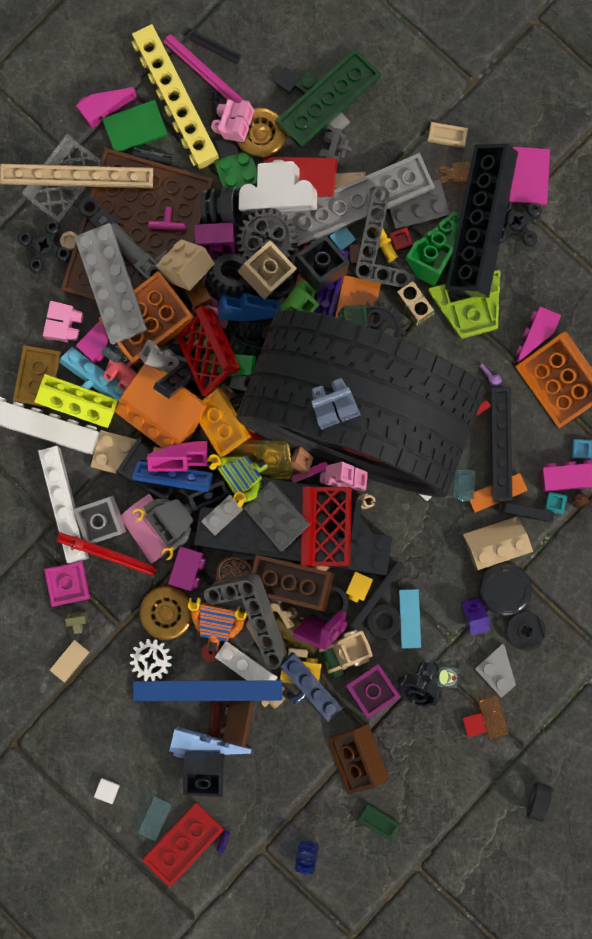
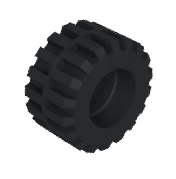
[205,252,253,301]

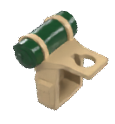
[319,629,373,680]

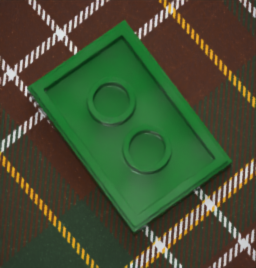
[102,100,168,152]

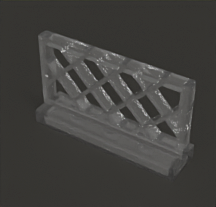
[22,134,101,222]

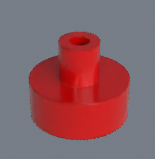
[201,643,220,662]

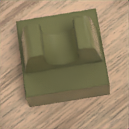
[65,611,88,634]

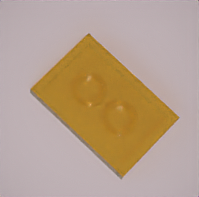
[233,440,293,479]

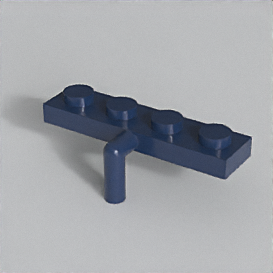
[279,652,342,722]

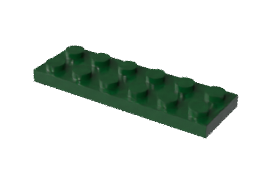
[275,48,381,149]

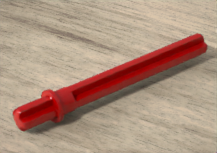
[56,532,157,576]

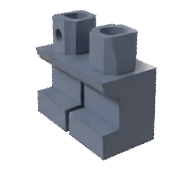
[311,378,361,429]

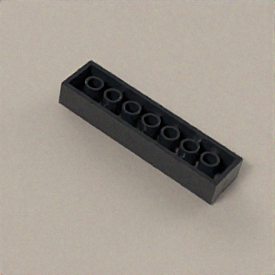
[445,144,518,298]

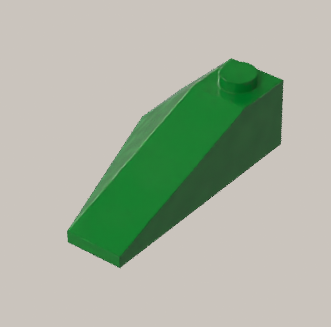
[406,212,460,286]

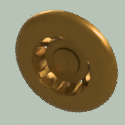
[236,108,287,157]
[139,586,192,640]

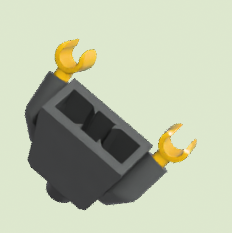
[132,498,193,560]

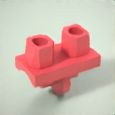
[103,357,137,392]

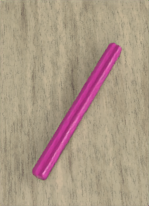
[164,34,245,103]

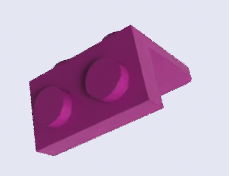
[292,610,347,651]

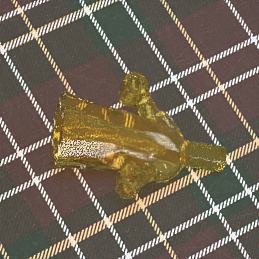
[276,615,318,654]

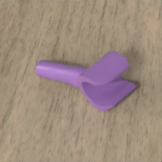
[479,364,502,387]

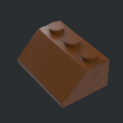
[220,701,255,748]
[327,724,390,794]

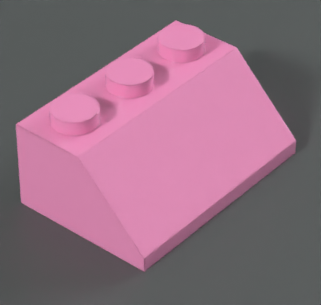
[121,494,171,564]

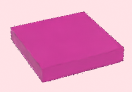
[44,561,90,607]

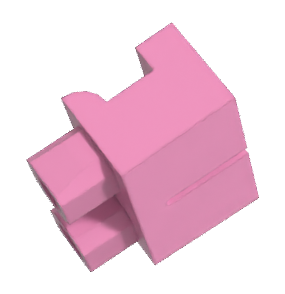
[211,100,254,142]
[43,301,84,343]
[320,462,368,492]

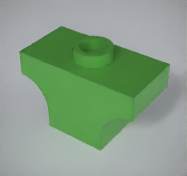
[280,279,319,312]

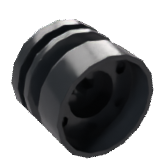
[200,187,242,227]

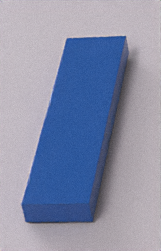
[132,461,213,492]

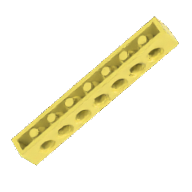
[131,24,219,170]

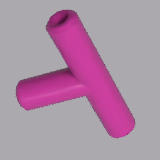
[148,207,186,231]

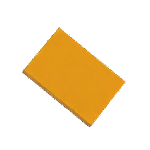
[199,388,251,457]

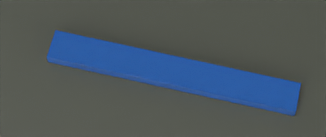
[133,680,282,701]

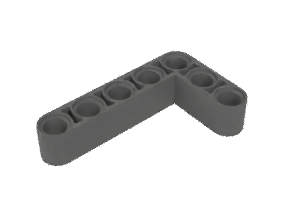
[355,186,410,287]
[204,573,287,669]

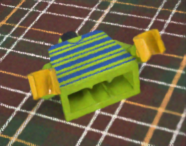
[207,454,268,507]

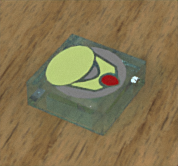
[437,667,459,688]

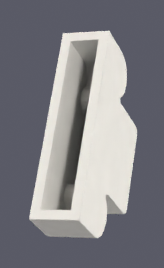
[239,160,317,214]

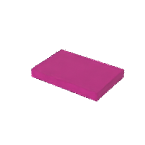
[509,147,550,206]

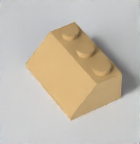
[463,516,533,571]

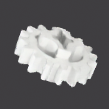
[130,639,172,681]

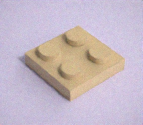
[90,430,137,475]

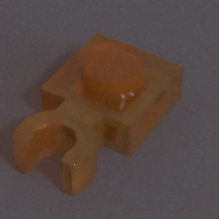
[439,162,471,183]

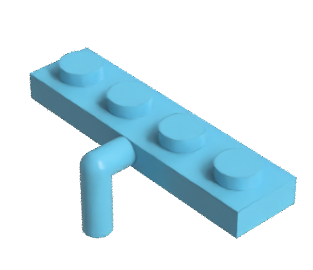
[59,347,124,404]

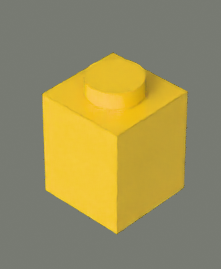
[346,572,373,603]

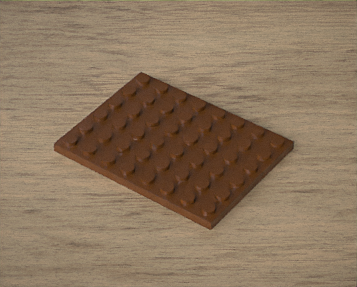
[61,148,214,301]

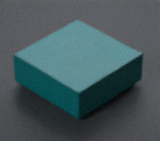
[544,491,567,515]

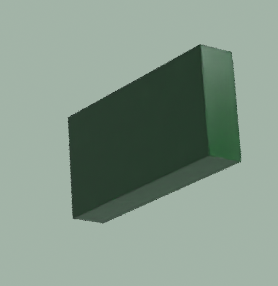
[357,803,401,841]

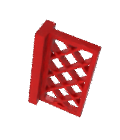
[176,306,241,396]
[301,486,352,567]

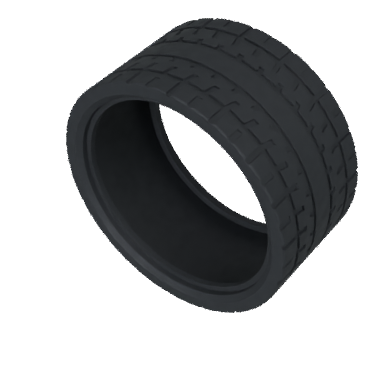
[236,310,485,497]

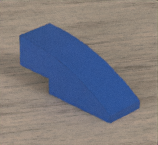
[217,293,281,321]

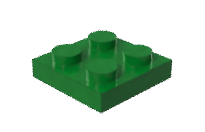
[214,152,258,192]

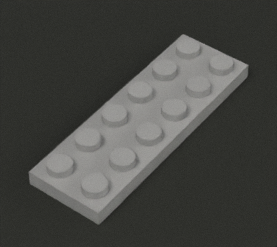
[74,223,148,344]

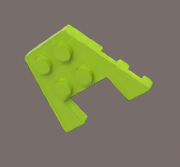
[428,270,501,339]

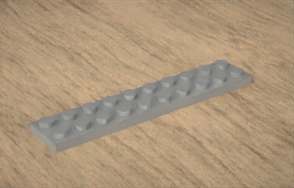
[252,153,435,248]

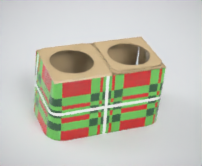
[396,281,434,325]

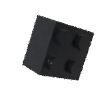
[294,235,350,293]
[183,752,224,797]

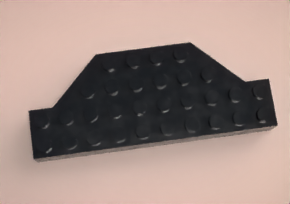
[194,478,393,577]

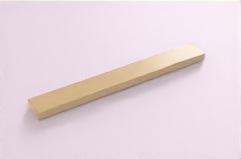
[0,164,153,188]

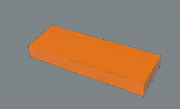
[467,473,528,513]

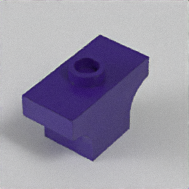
[461,597,490,636]

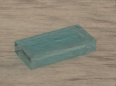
[100,345,128,363]
[138,796,173,841]

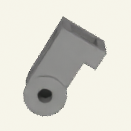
[139,339,179,371]

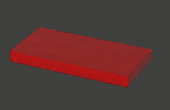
[263,157,338,197]
[142,802,224,887]

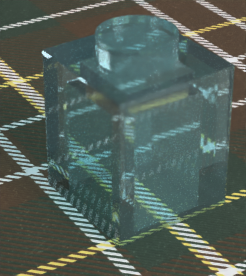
[454,470,476,501]

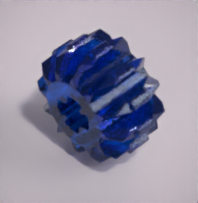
[295,840,319,875]

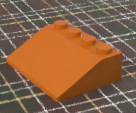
[98,271,195,366]
[515,332,592,429]
[114,364,208,448]

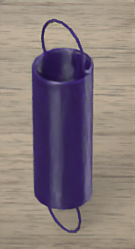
[216,828,231,857]

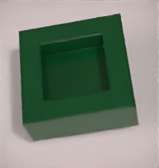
[295,71,319,94]

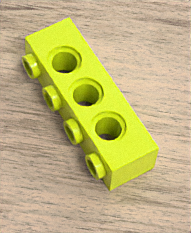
[35,374,118,428]

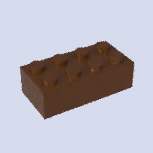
[248,555,334,612]

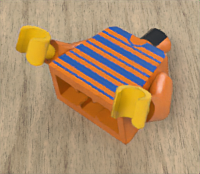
[188,598,247,651]

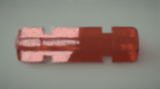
[208,701,222,737]

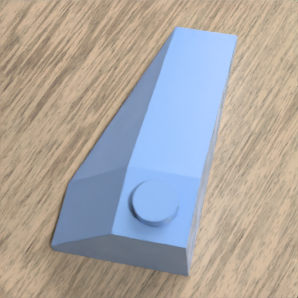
[170,727,252,758]

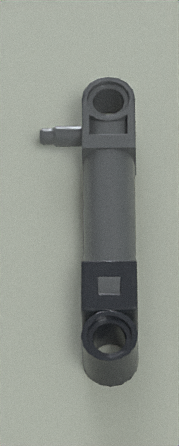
[80,197,168,280]

